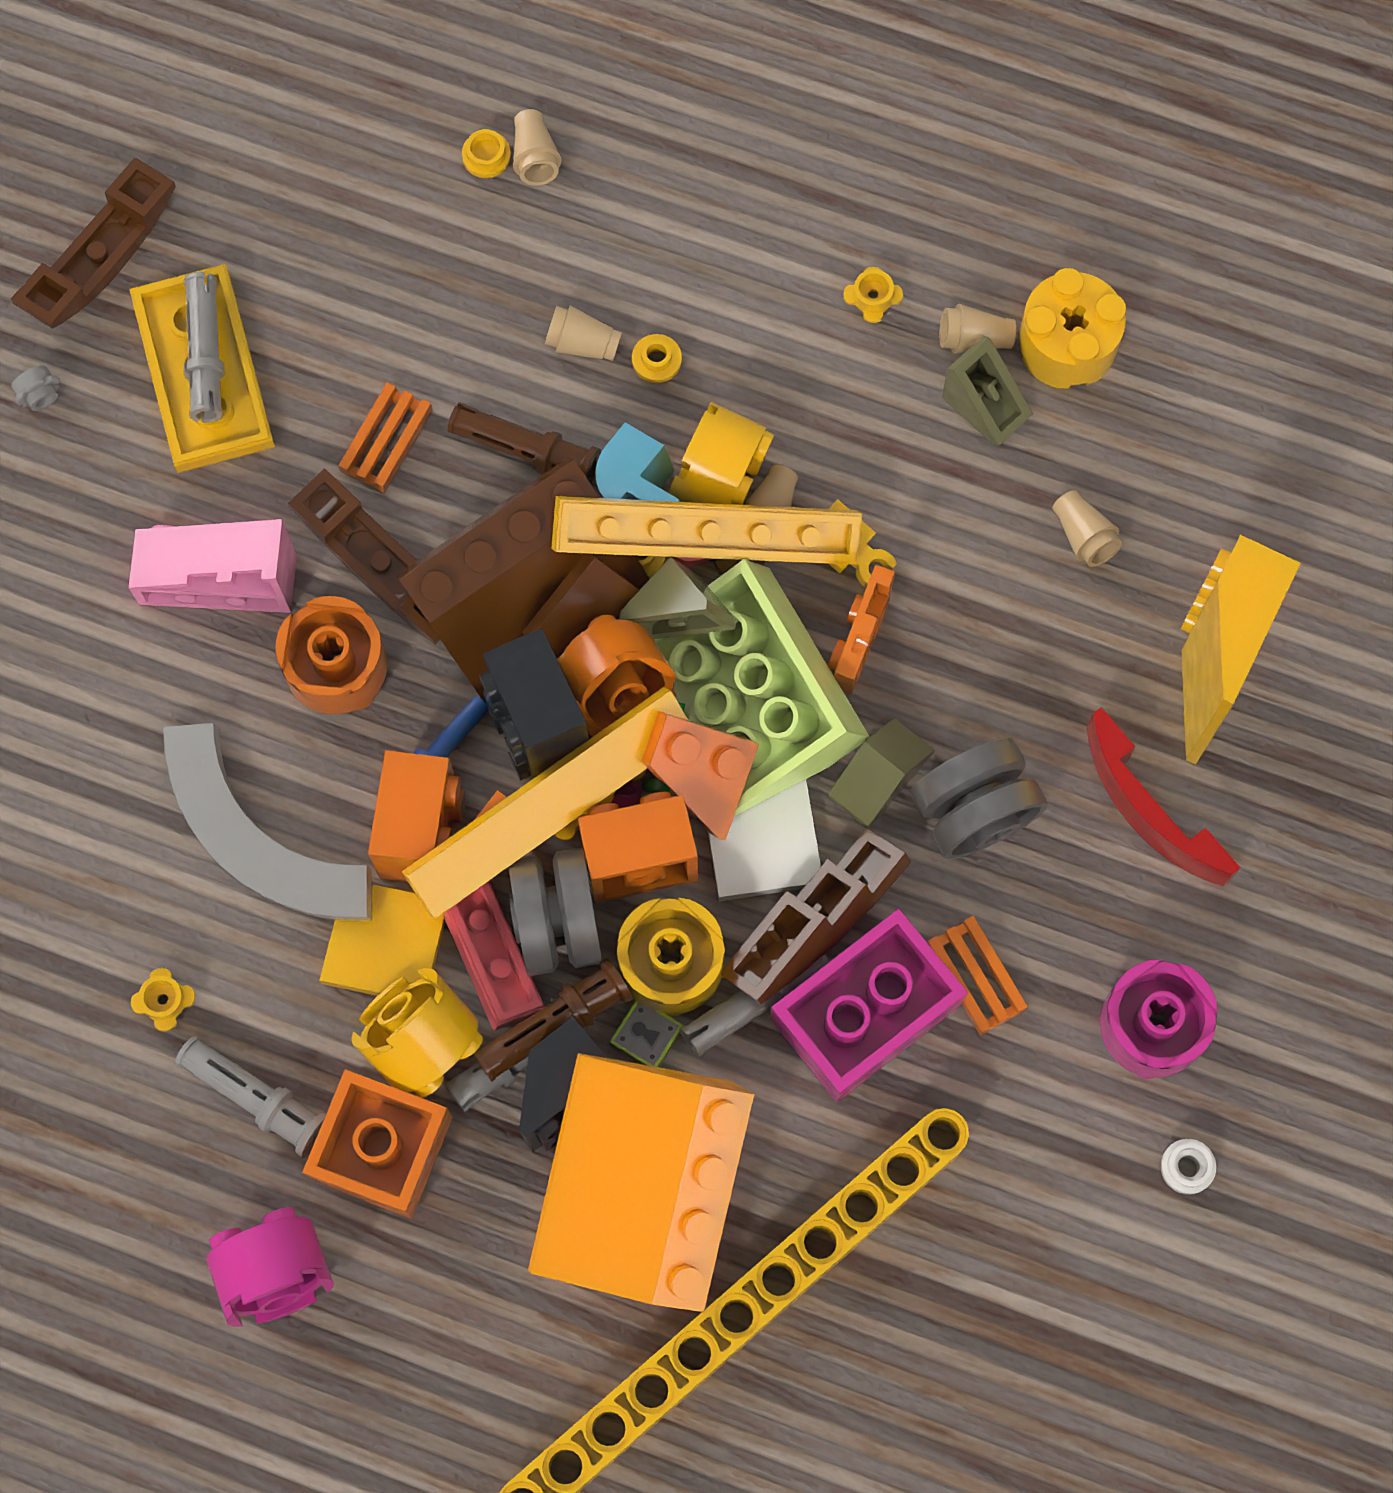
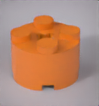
[275,596,388,715]
[557,615,677,736]

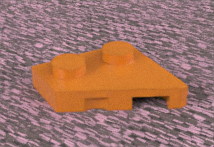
[828,564,895,695]
[641,711,759,840]

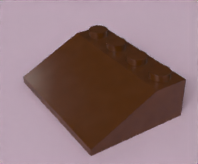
[396,458,650,703]

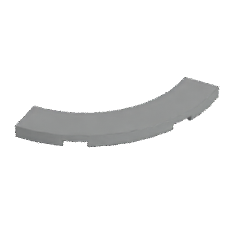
[163,723,372,921]

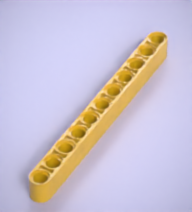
[499,1108,969,1493]

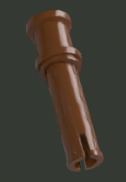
[448,402,602,484]
[473,958,633,1082]

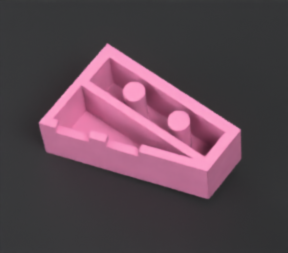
[129,519,297,613]

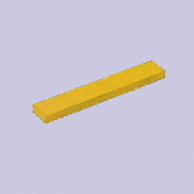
[551,496,862,565]
[402,687,688,919]

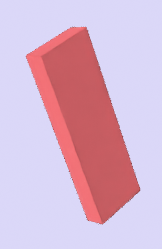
[443,881,545,1031]

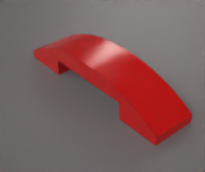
[1086,707,1240,886]

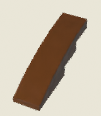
[721,828,911,1005]

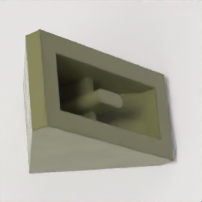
[942,336,1033,446]
[619,557,736,639]
[828,718,935,829]

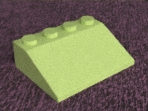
[654,559,870,816]

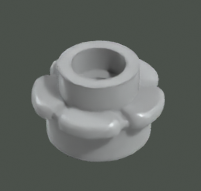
[11,365,60,411]

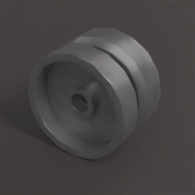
[911,737,1048,859]
[509,847,602,977]

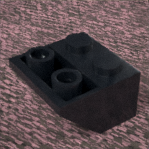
[519,1016,606,1153]

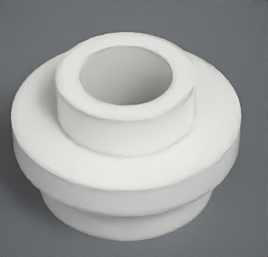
[1161,1139,1216,1194]

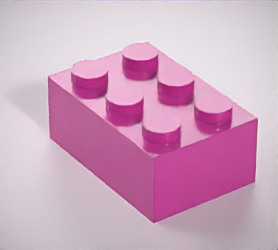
[770,909,968,1103]

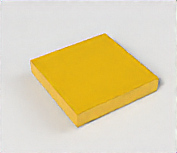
[319,884,446,996]

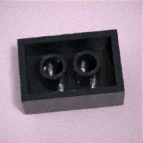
[479,628,589,781]

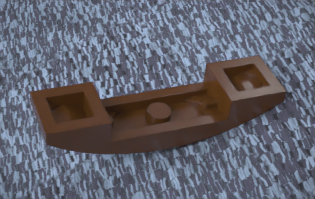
[11,158,176,329]
[288,468,440,645]

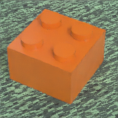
[368,750,465,883]
[578,792,698,904]
[302,1069,453,1219]

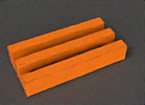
[338,382,433,493]
[927,916,1028,1036]

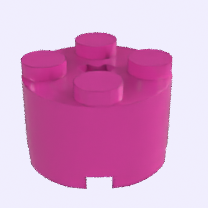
[1099,960,1217,1079]
[206,1207,334,1327]

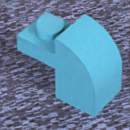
[595,422,680,502]

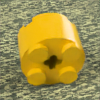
[1018,268,1126,389]
[669,402,774,505]
[617,898,725,1017]
[351,968,483,1098]

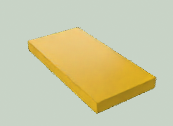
[129,264,275,473]

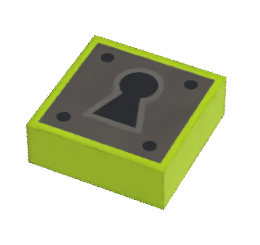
[610,1000,684,1067]

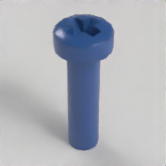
[413,696,488,758]

